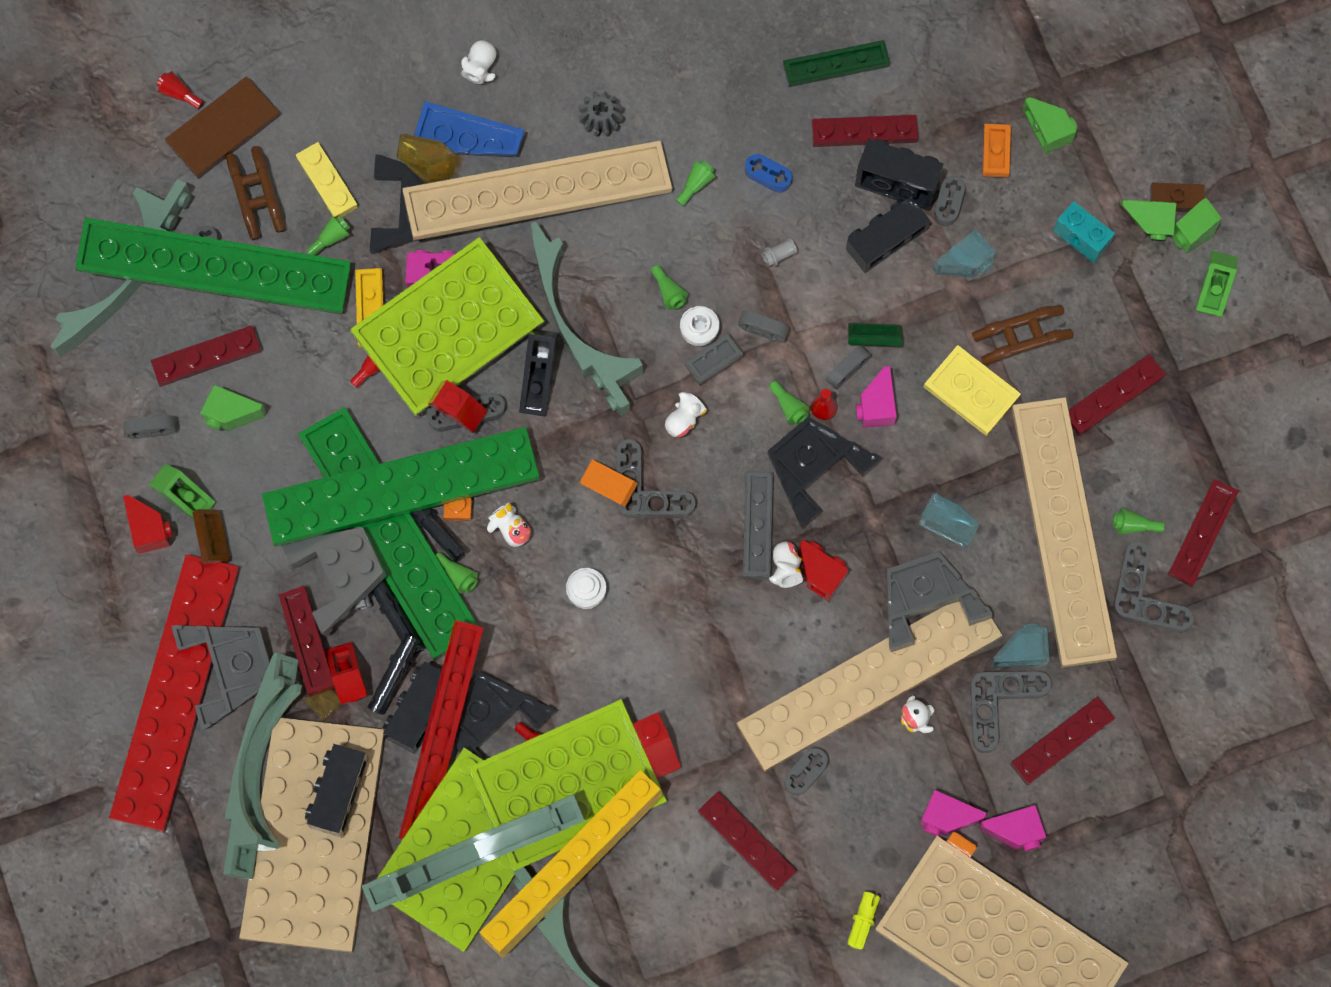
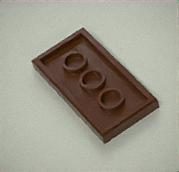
[165,76,280,179]

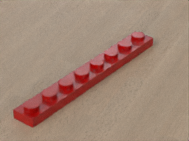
[398,620,484,839]

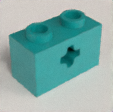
[1053,201,1115,263]

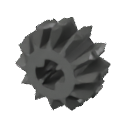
[579,91,623,136]

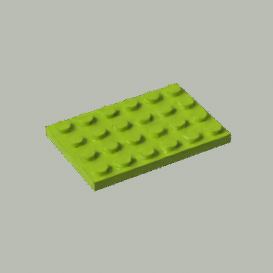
[350,237,544,416]
[468,699,667,871]
[376,748,515,952]

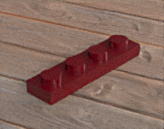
[812,115,918,147]
[151,325,262,387]
[1068,354,1166,436]
[1167,479,1239,587]
[278,586,335,697]
[1010,697,1115,786]
[698,792,797,892]

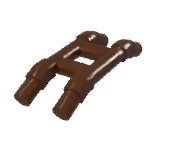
[226,146,286,240]
[972,305,1074,366]

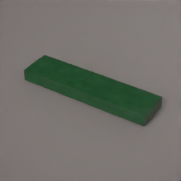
[783,40,890,87]

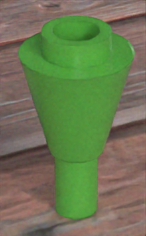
[676,160,716,206]
[306,215,351,255]
[651,265,688,310]
[769,381,810,425]
[1113,507,1165,534]
[435,552,478,594]

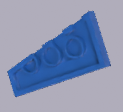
[409,101,525,157]

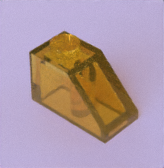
[397,134,457,184]

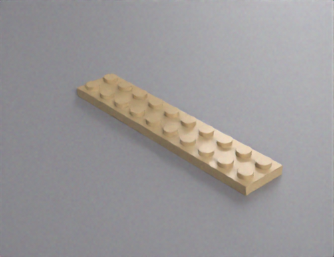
[403,141,672,241]
[1012,397,1117,668]
[736,589,1002,772]

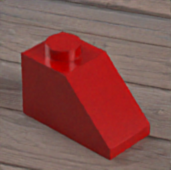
[428,380,487,433]
[123,495,173,554]
[326,641,367,704]
[632,712,681,779]

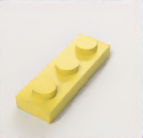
[296,142,358,219]

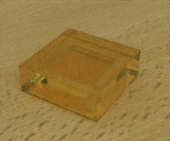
[304,690,342,722]

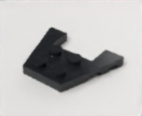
[370,154,450,254]
[767,417,881,529]
[454,671,555,760]

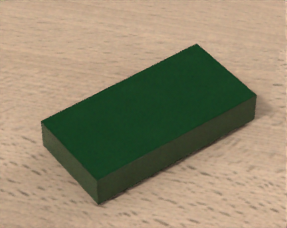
[848,323,902,347]

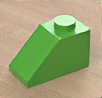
[1022,97,1077,153]
[1172,198,1222,254]
[1119,199,1176,240]
[1196,251,1238,317]
[200,385,266,431]
[148,464,215,520]

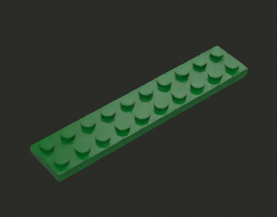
[75,217,351,315]
[298,407,478,661]
[261,427,540,547]

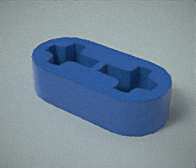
[745,154,792,193]

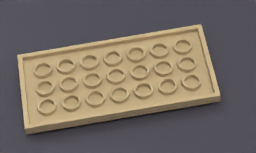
[240,718,384,953]
[875,836,1129,987]

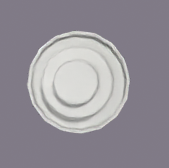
[680,306,719,346]
[566,568,606,609]

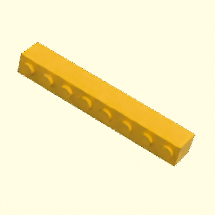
[479,770,662,959]

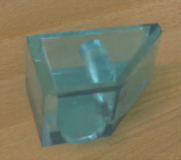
[933,230,996,278]
[919,492,980,548]
[991,623,1050,668]

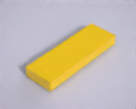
[355,268,384,348]

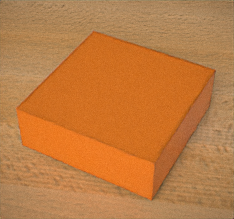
[947,832,977,857]

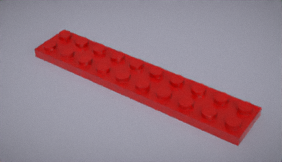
[109,555,240,832]

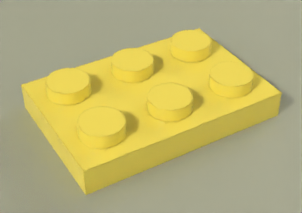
[924,345,1021,436]

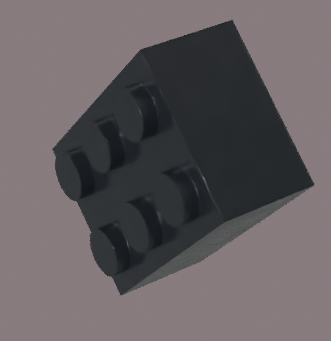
[855,138,944,211]

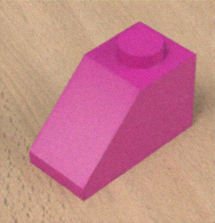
[855,366,896,428]
[919,790,986,837]
[979,805,1046,852]

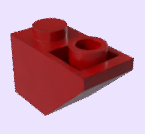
[799,540,849,602]

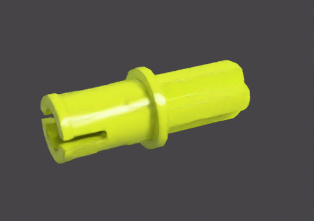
[847,892,881,950]

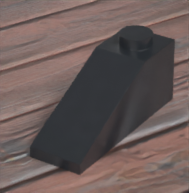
[519,329,559,417]

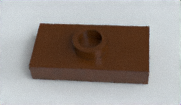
[1150,182,1205,212]
[192,509,230,564]

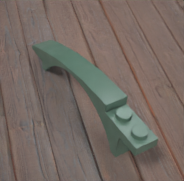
[50,179,191,358]
[531,221,643,416]
[223,653,302,880]
[361,794,585,912]
[513,867,599,987]

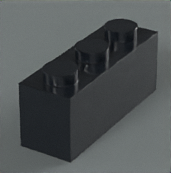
[846,196,930,273]
[382,661,441,754]
[305,744,368,838]

